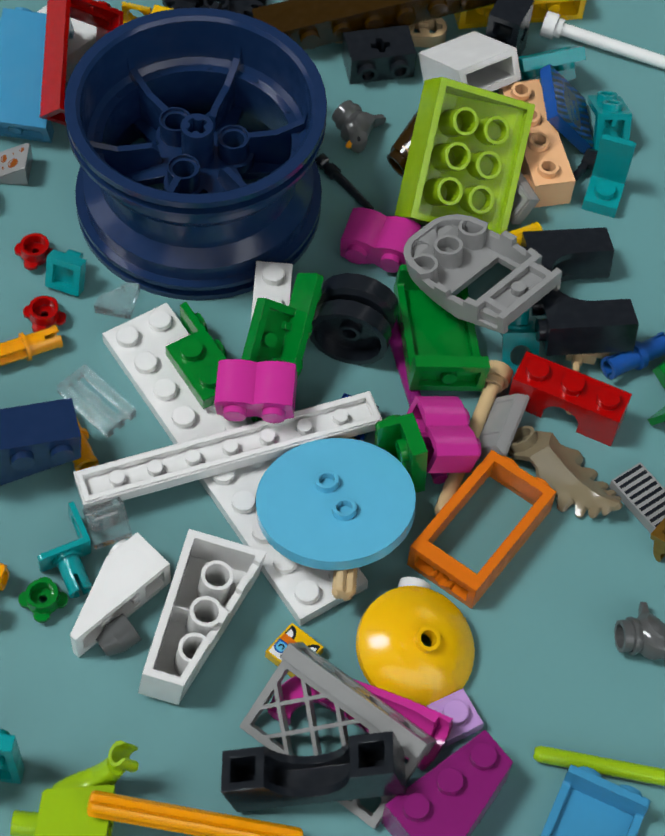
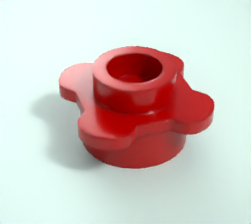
[14,233,55,270]
[23,296,66,332]

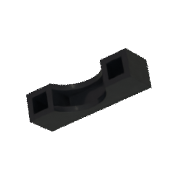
[221,731,406,812]

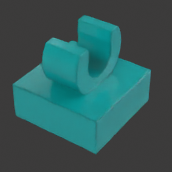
[45,249,86,297]

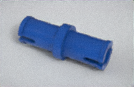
[600,331,665,380]

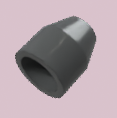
[96,613,142,657]

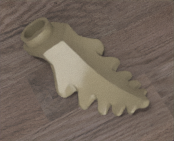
[508,426,623,518]

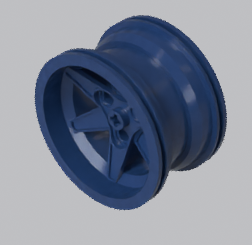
[64,8,327,301]

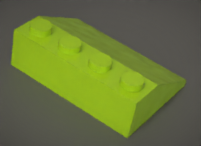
[394,77,535,234]

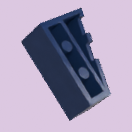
[0,398,81,486]

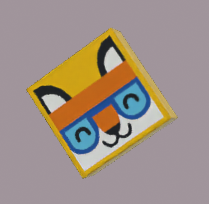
[265,623,323,678]

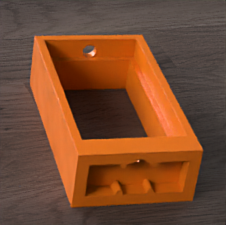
[407,450,556,609]

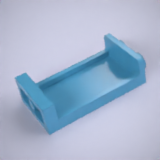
[0,7,74,143]
[540,765,651,836]

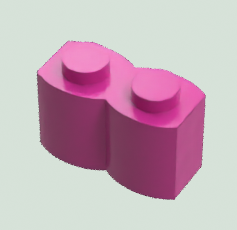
[340,207,421,273]
[214,359,298,423]
[407,396,481,473]

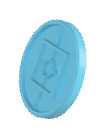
[256,438,416,570]

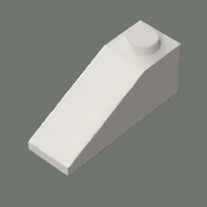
[70,532,171,658]

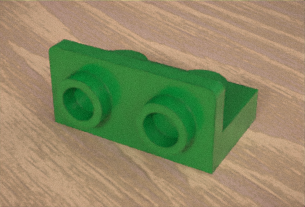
[375,413,428,493]

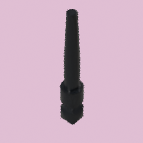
[315,153,374,210]

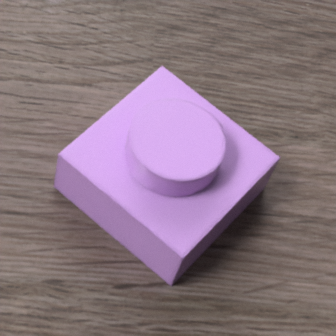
[426,688,484,747]

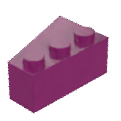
[381,730,513,836]

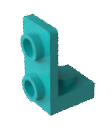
[587,91,632,150]
[581,134,636,218]

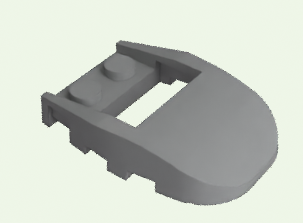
[404,214,562,334]

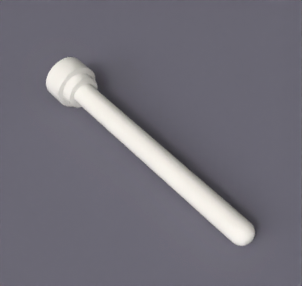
[540,11,665,70]

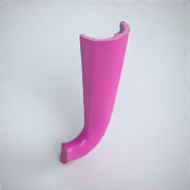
[267,676,453,771]

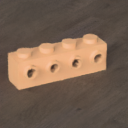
[498,79,576,208]

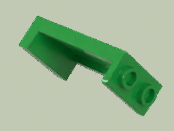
[394,264,490,391]

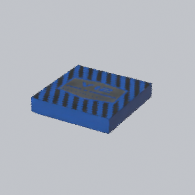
[540,64,594,154]

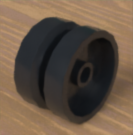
[310,273,400,365]

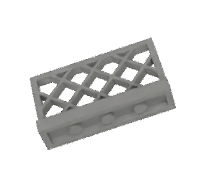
[239,642,437,829]

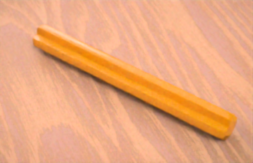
[87,790,303,836]

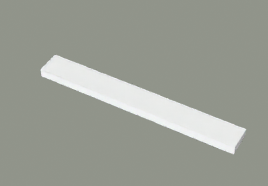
[73,391,383,511]

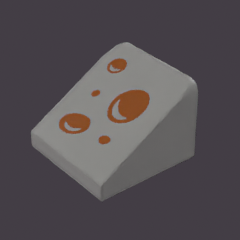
[0,143,33,185]

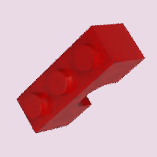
[509,351,632,447]

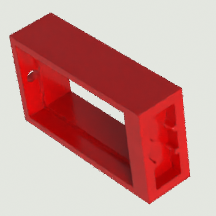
[40,0,124,126]

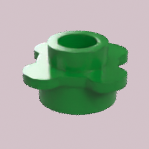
[18,577,68,623]

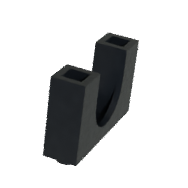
[521,227,639,356]

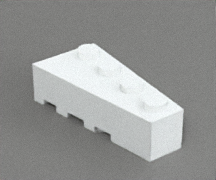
[138,529,267,705]

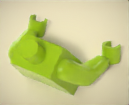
[10,740,139,836]

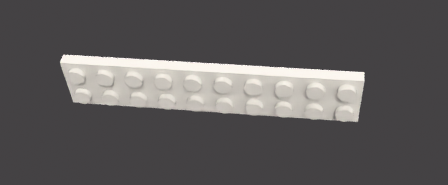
[102,303,368,626]

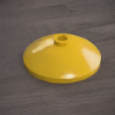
[356,586,475,706]

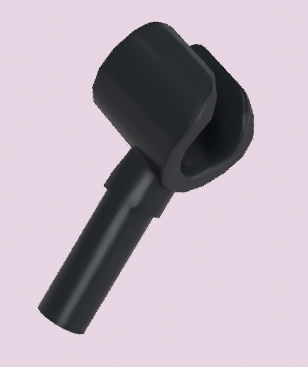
[573,148,598,183]

